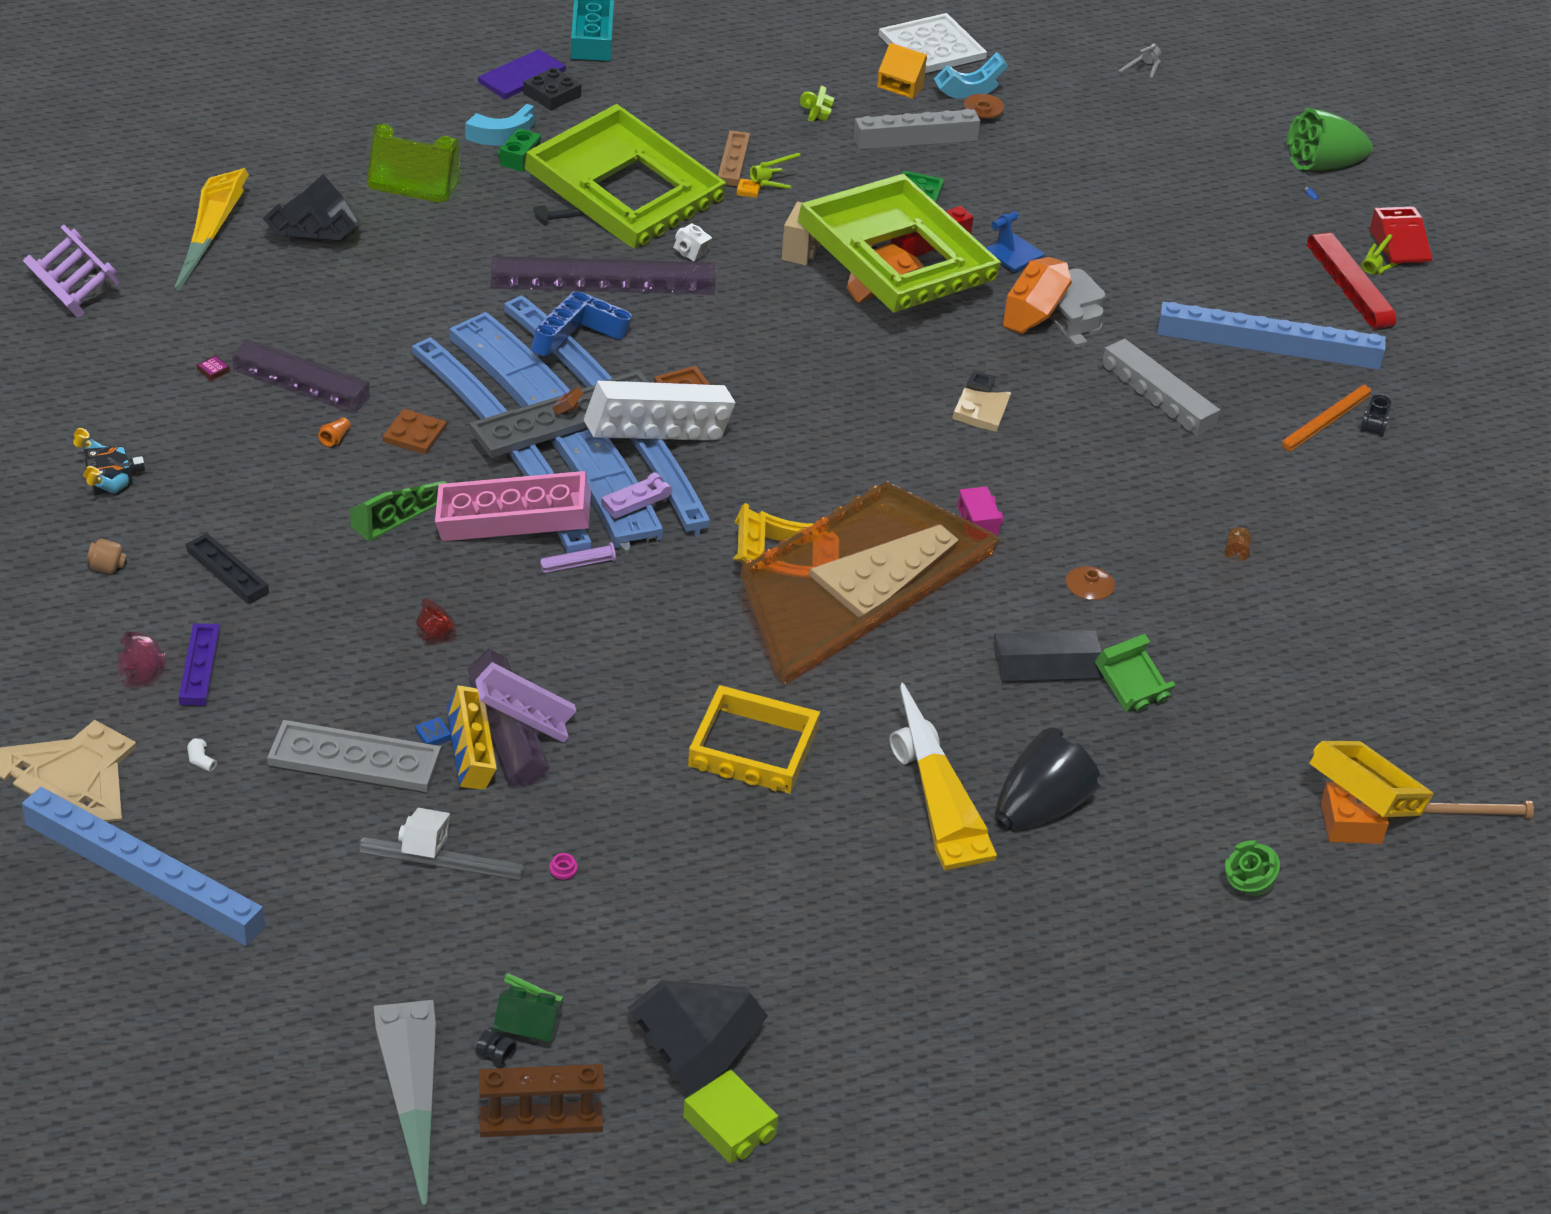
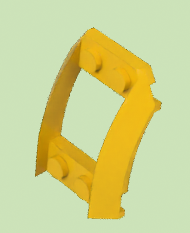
[733,503,838,579]

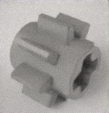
[83,267,111,294]

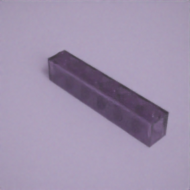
[232,339,370,414]
[467,648,550,788]

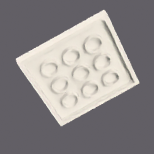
[879,13,987,73]

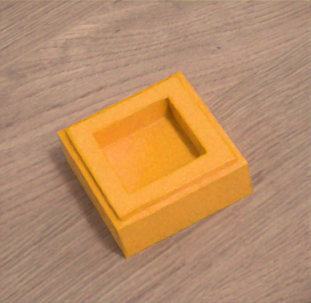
[736,179,761,198]

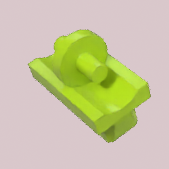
[800,86,834,122]

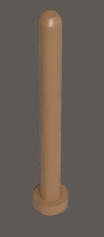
[1423,801,1534,819]

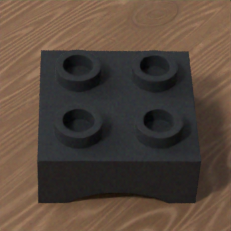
[523,67,582,111]

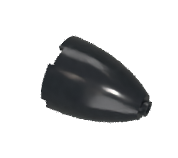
[995,727,1101,831]

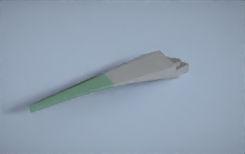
[374,1000,436,1208]

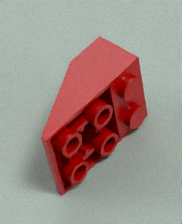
[1370,207,1432,264]

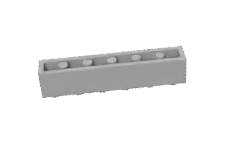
[853,109,980,149]
[1102,339,1220,436]

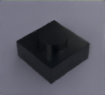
[966,370,996,392]

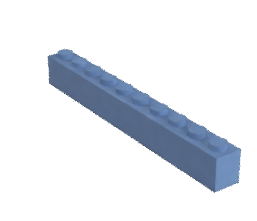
[1157,302,1386,370]
[21,787,265,946]

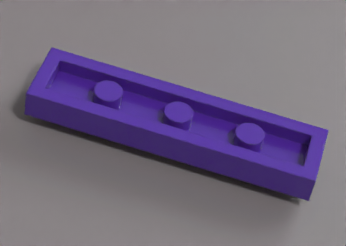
[179,623,220,706]

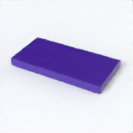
[478,49,566,99]

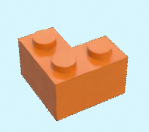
[1321,782,1389,844]

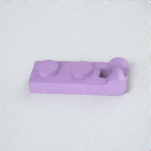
[601,472,672,519]

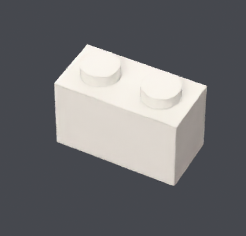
[398,808,450,858]

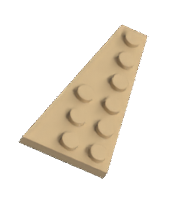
[808,525,959,622]

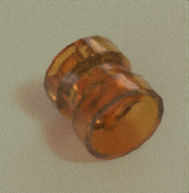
[1225,527,1252,561]

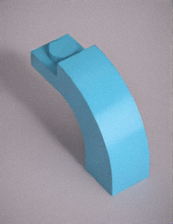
[934,52,1008,99]
[465,104,535,145]

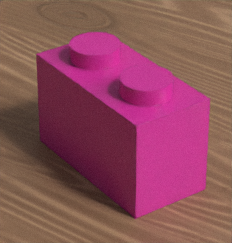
[957,487,1003,538]

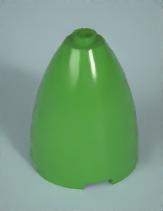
[1287,108,1373,171]

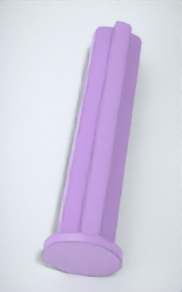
[540,542,616,573]

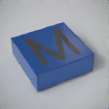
[415,717,451,745]

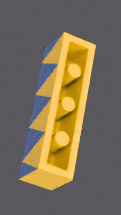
[447,686,497,789]

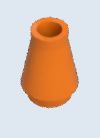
[318,417,351,447]

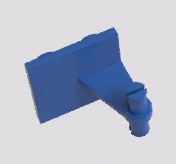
[986,211,1045,272]

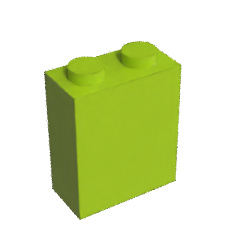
[683,1069,778,1164]

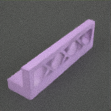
[475,662,576,743]

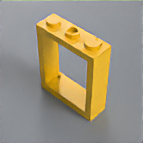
[1309,741,1434,817]

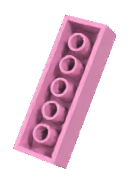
[435,471,591,541]

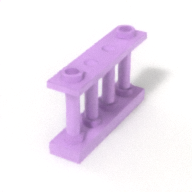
[23,225,120,318]

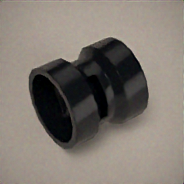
[475,1028,517,1068]

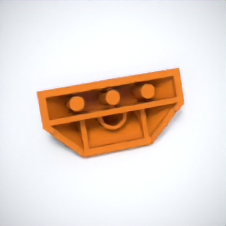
[846,243,924,303]
[1003,257,1072,334]

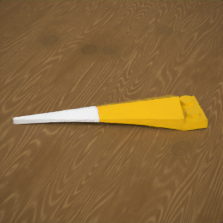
[900,683,997,871]

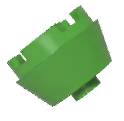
[1225,840,1280,896]

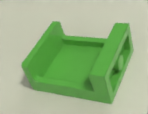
[1095,634,1176,712]

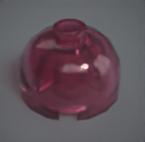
[118,631,165,685]

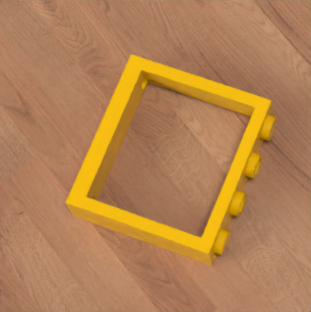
[688,685,820,794]

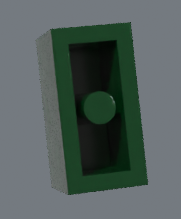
[493,986,563,1042]

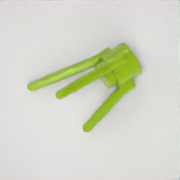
[750,153,801,189]
[1360,234,1399,275]

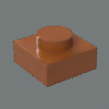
[552,387,584,415]

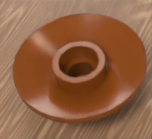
[964,94,1004,118]
[1066,566,1115,600]

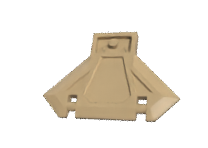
[0,720,137,822]

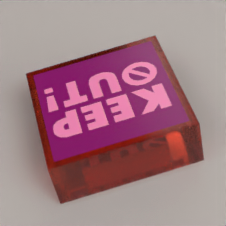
[196,355,230,381]

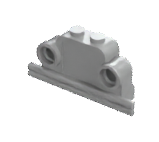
[1016,269,1106,347]

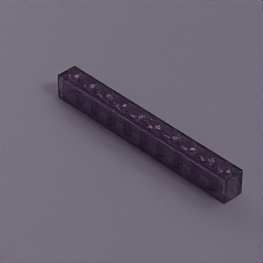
[491,256,716,295]

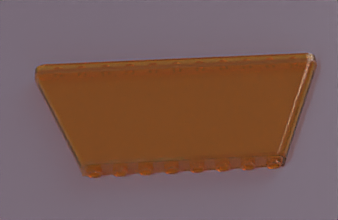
[740,481,1000,684]

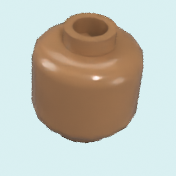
[86,538,126,574]

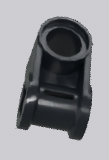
[1360,394,1391,437]

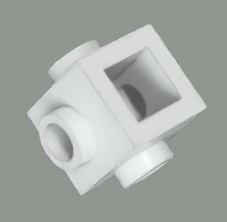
[673,224,712,261]

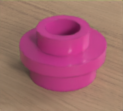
[549,853,578,880]

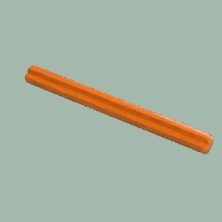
[1281,385,1371,451]

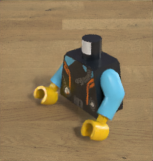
[73,428,145,495]

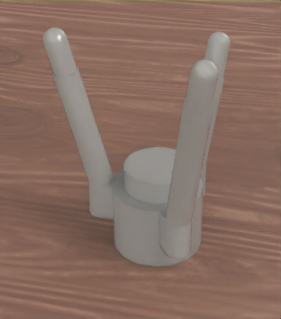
[1119,43,1161,78]

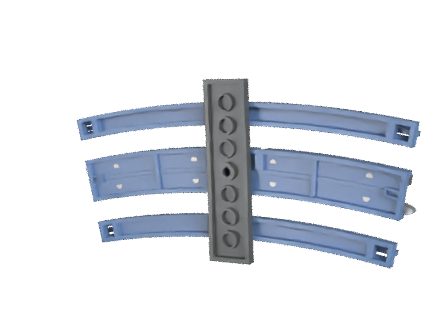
[412,295,710,555]

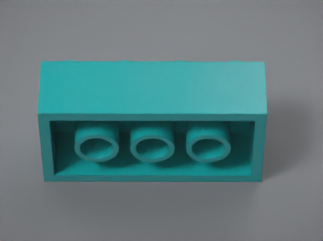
[571,0,614,61]

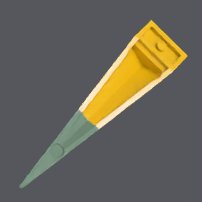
[174,168,249,291]

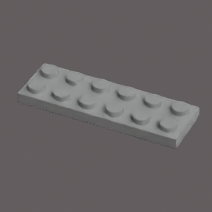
[267,720,441,792]

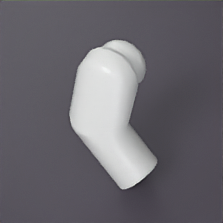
[187,738,217,772]

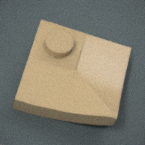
[952,388,1011,432]

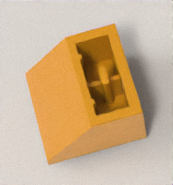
[877,43,927,99]

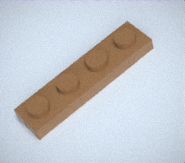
[718,131,750,186]

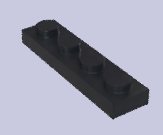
[186,533,269,603]

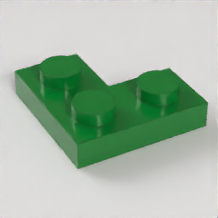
[902,171,944,204]

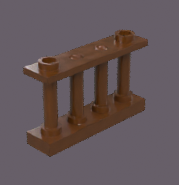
[479,1064,604,1138]

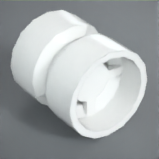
[889,720,940,764]

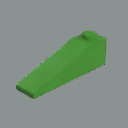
[350,481,447,541]

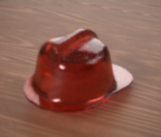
[416,598,456,641]

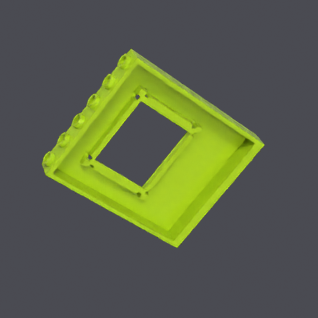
[525,104,726,249]
[797,174,1001,313]

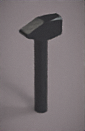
[533,205,586,226]

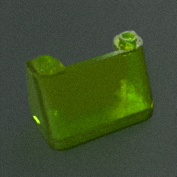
[367,123,460,203]

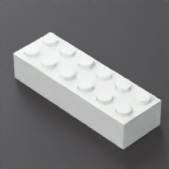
[584,381,735,440]

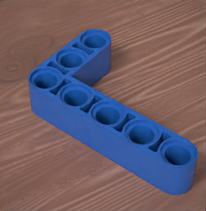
[531,292,632,356]

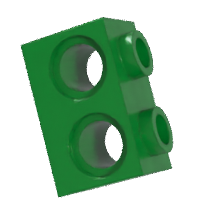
[498,128,541,172]

